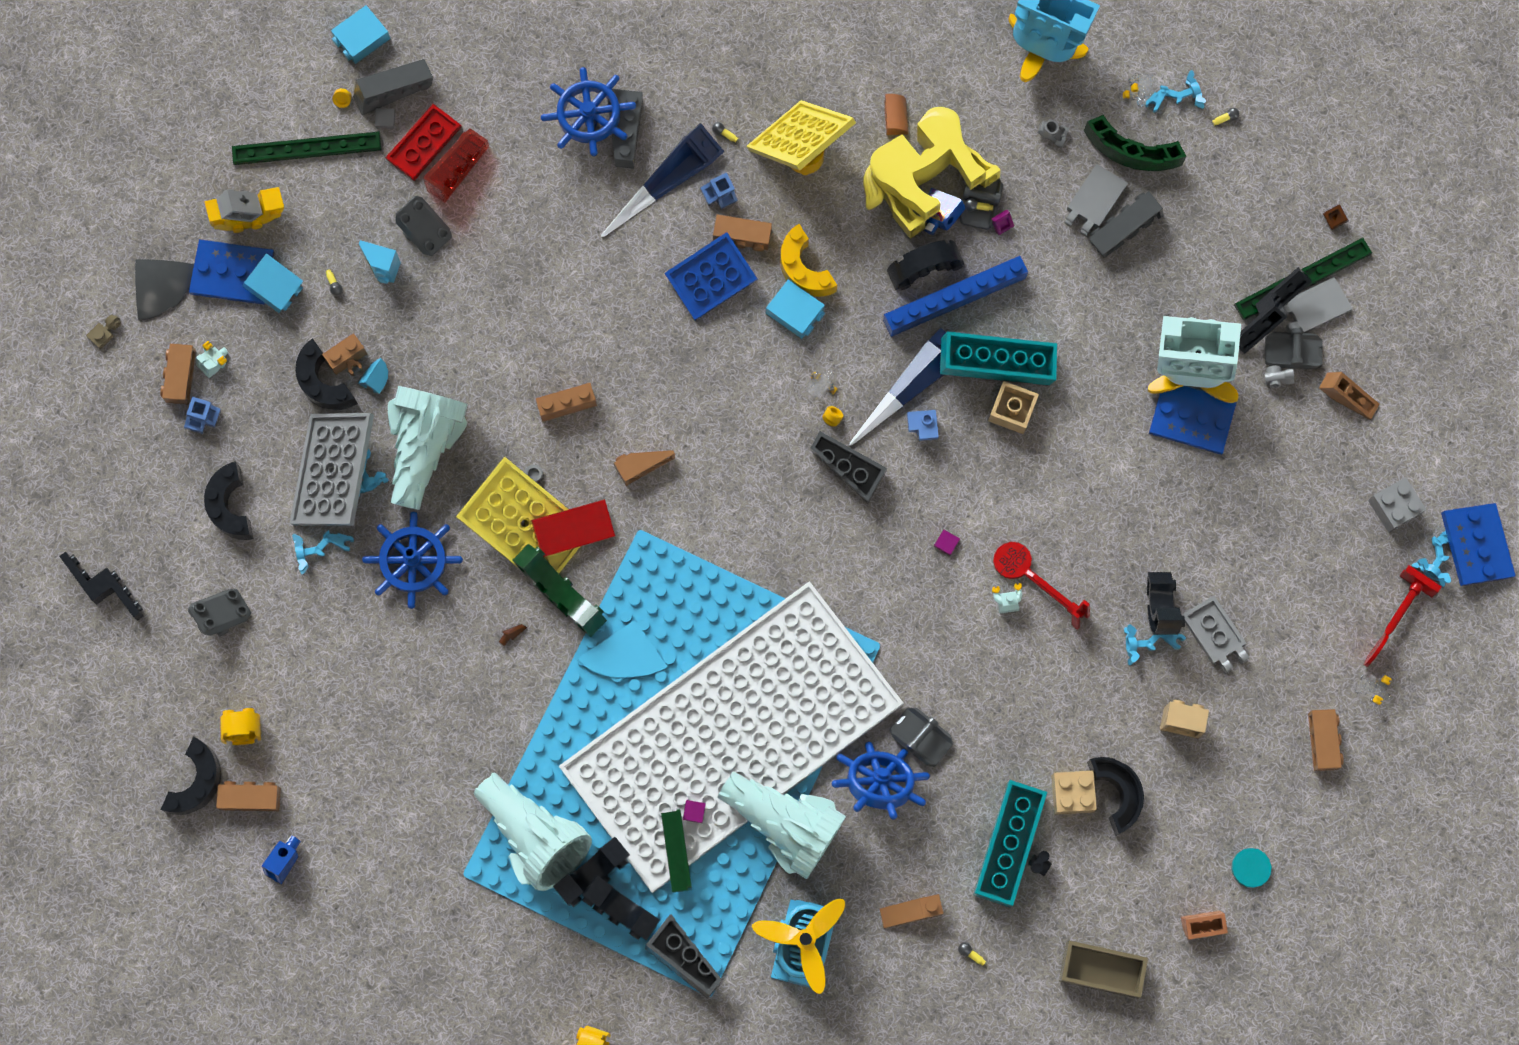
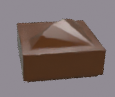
[1323,204,1349,230]

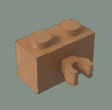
[322,333,367,376]

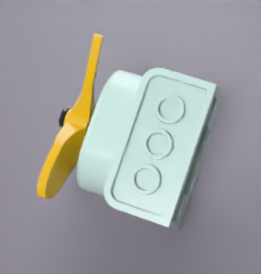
[1148,316,1241,403]

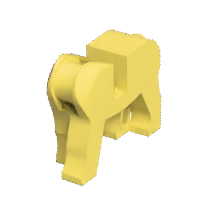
[863,107,1000,239]

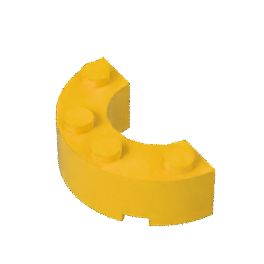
[204,187,284,233]
[780,224,837,297]

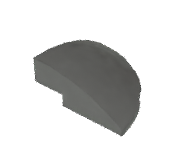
[135,259,194,320]

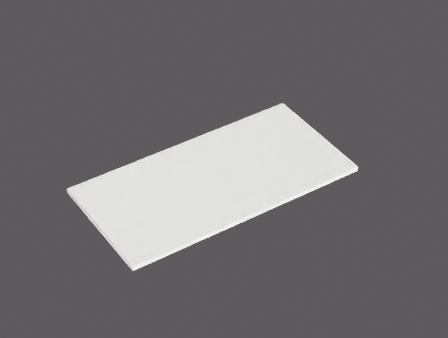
[559,581,904,894]

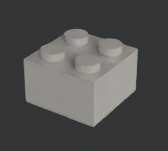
[1368,477,1427,533]

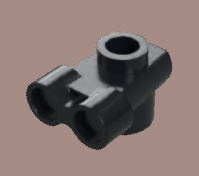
[1028,851,1052,876]

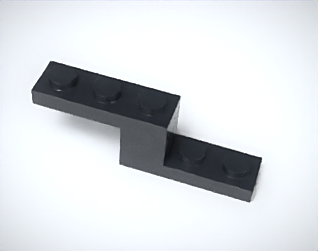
[1239,267,1312,354]
[59,552,144,621]

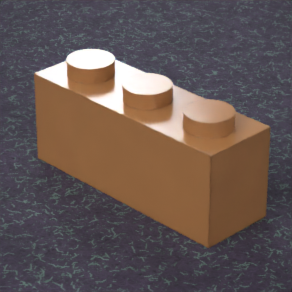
[713,214,772,251]
[160,343,196,405]
[535,383,597,422]
[1308,709,1344,771]
[216,781,281,811]

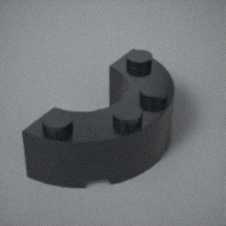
[887,240,964,290]
[295,338,358,410]
[204,461,254,540]
[1147,572,1185,635]
[160,737,221,815]
[1087,757,1144,836]
[553,837,630,908]
[582,875,660,940]

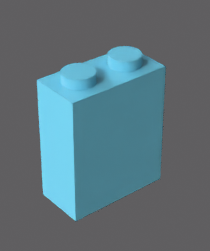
[331,5,390,64]
[242,253,303,313]
[766,279,825,339]

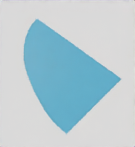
[577,620,668,678]

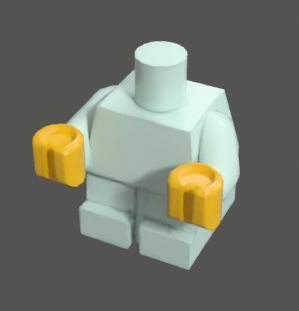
[196,341,228,378]
[992,583,1022,614]

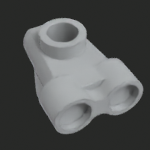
[1037,120,1069,148]
[1265,365,1295,388]

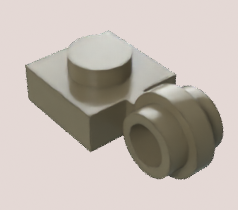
[86,314,121,350]

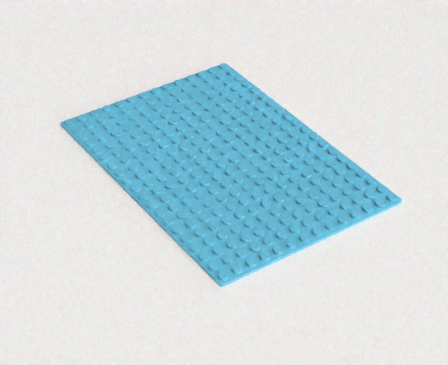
[463,530,880,997]

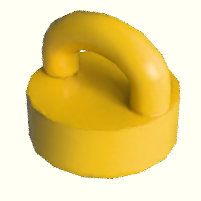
[332,88,352,108]
[822,406,844,427]

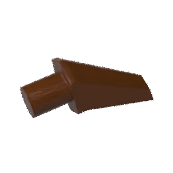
[499,624,527,646]

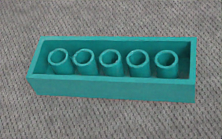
[940,332,1057,386]
[973,780,1047,908]

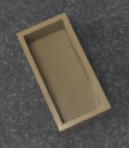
[1059,940,1148,999]

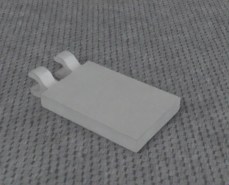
[1064,164,1128,236]
[1284,277,1353,333]
[1182,596,1250,674]

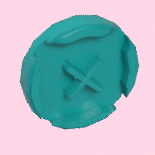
[1231,848,1272,888]

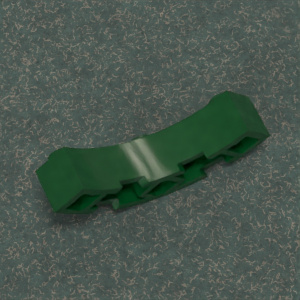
[1084,115,1187,171]
[512,544,607,637]

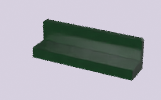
[661,809,692,893]

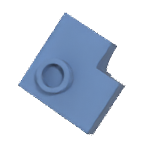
[700,172,738,209]
[184,397,221,434]
[907,410,939,441]

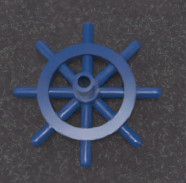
[541,67,636,157]
[362,511,463,609]
[831,741,930,820]

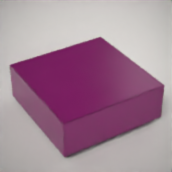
[991,209,1014,235]
[934,529,960,556]
[683,800,706,823]

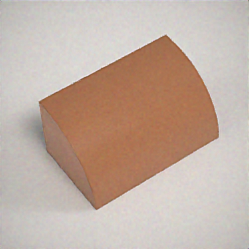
[884,94,908,135]
[1181,911,1228,939]

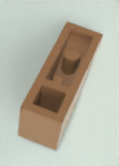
[1319,372,1379,420]
[614,450,675,486]
[879,894,944,928]

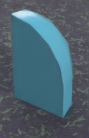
[358,358,388,394]

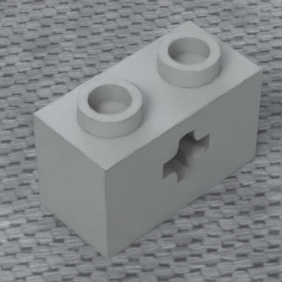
[216,189,262,222]

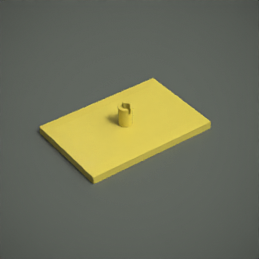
[746,100,856,170]
[456,457,581,573]

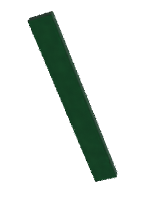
[232,131,382,165]
[1234,237,1372,321]

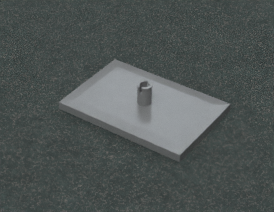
[289,413,374,526]

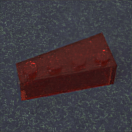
[423,128,489,203]

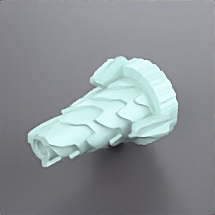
[388,386,468,510]
[717,772,846,879]
[474,773,592,891]

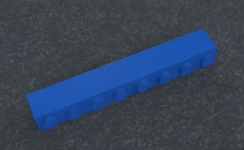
[883,256,1028,337]

